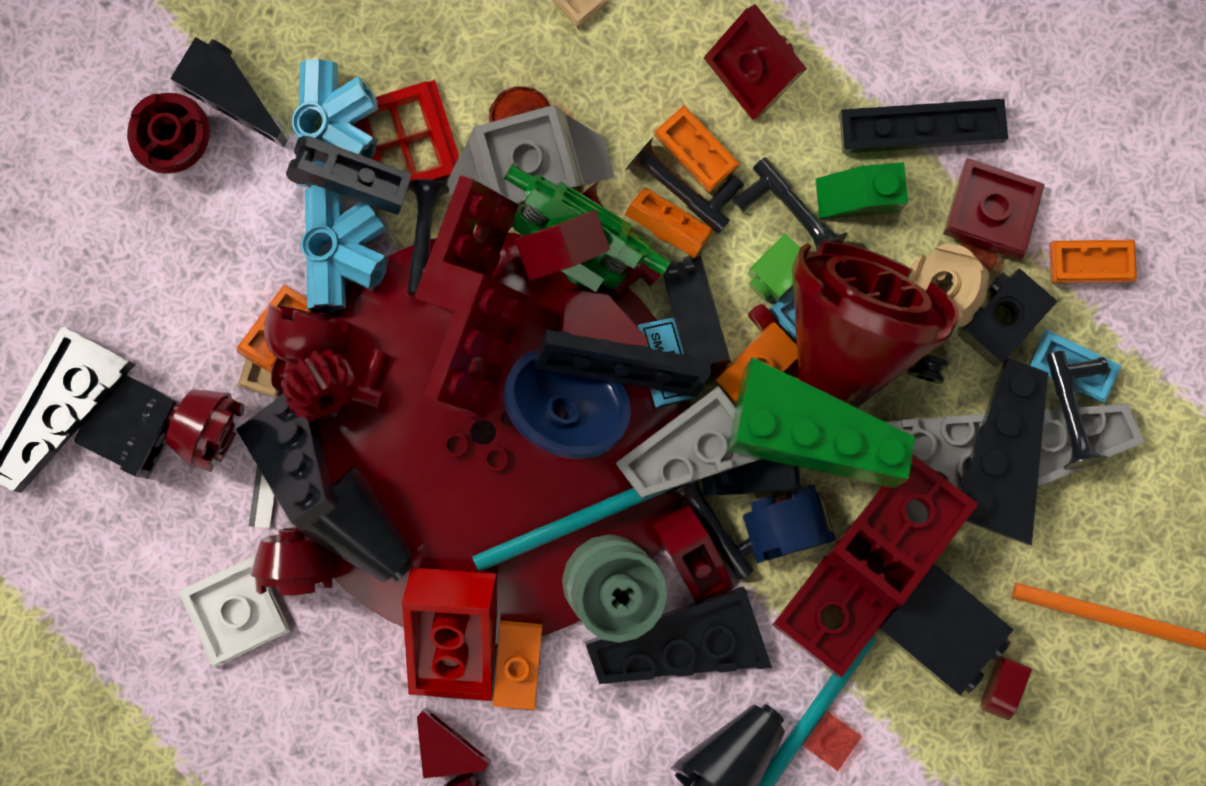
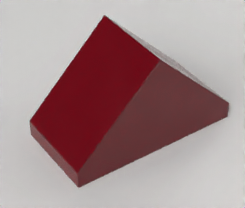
[514,209,610,280]
[417,708,491,779]

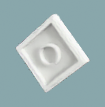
[179,555,292,668]

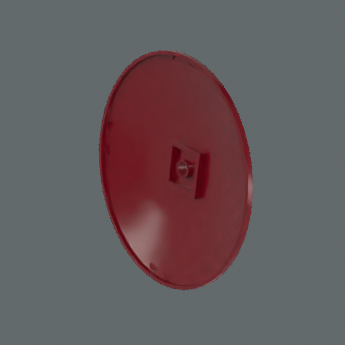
[317,231,691,644]

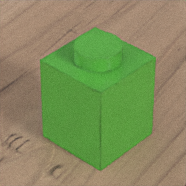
[747,233,800,303]

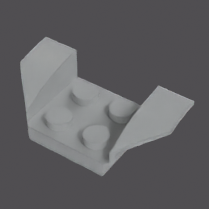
[447,105,615,203]

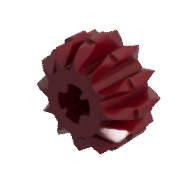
[280,349,358,422]

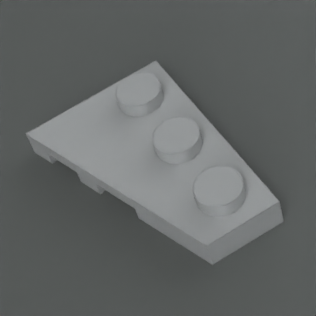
[616,386,761,499]

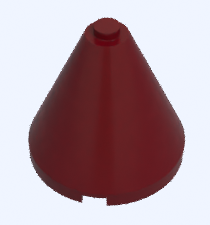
[792,241,960,408]

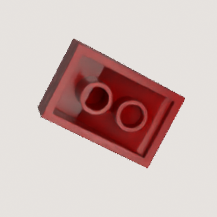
[402,567,497,701]

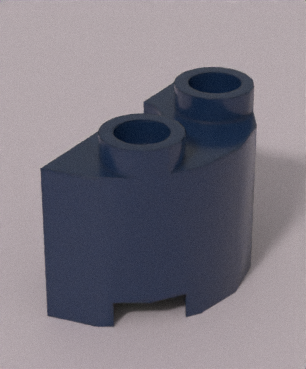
[742,484,837,564]

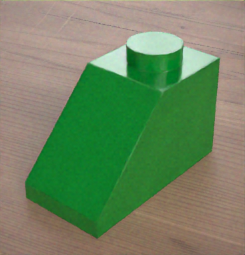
[815,162,908,219]

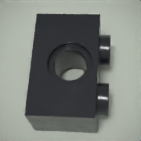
[958,268,1057,367]

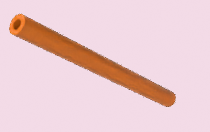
[1011,582,1206,651]

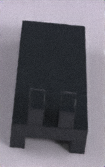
[663,255,732,369]

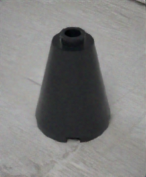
[299,466,413,583]
[671,704,785,786]

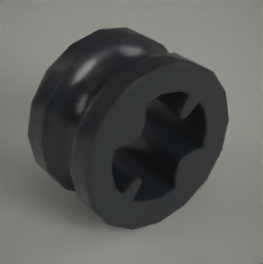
[907,355,949,384]

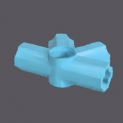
[292,59,379,187]
[301,185,388,314]

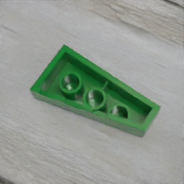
[728,357,915,488]

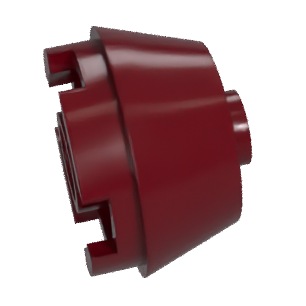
[127,93,210,174]
[166,389,245,472]
[250,527,336,596]

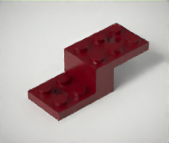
[414,175,529,416]
[772,454,978,678]

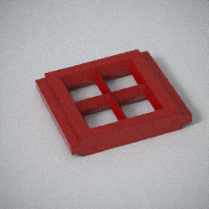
[354,80,459,191]

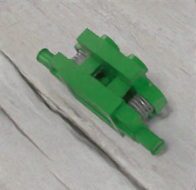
[503,163,671,292]

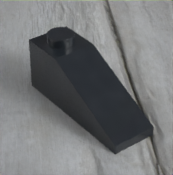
[170,37,288,148]

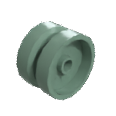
[562,534,668,642]

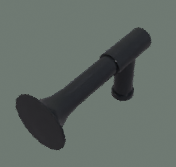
[625,137,744,234]
[732,157,848,251]
[407,179,450,297]
[1046,351,1108,470]
[665,480,754,580]

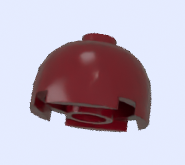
[264,304,352,370]

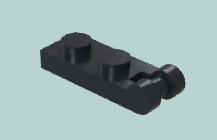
[286,136,412,215]

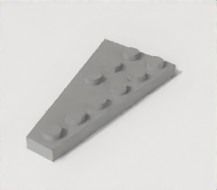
[885,404,1145,524]

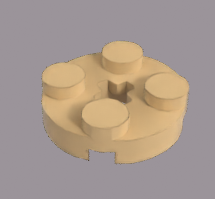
[909,244,990,327]

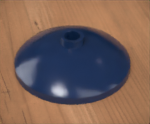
[504,349,630,459]

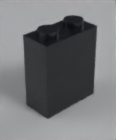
[878,563,1014,696]

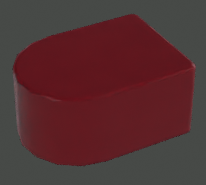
[981,656,1032,720]

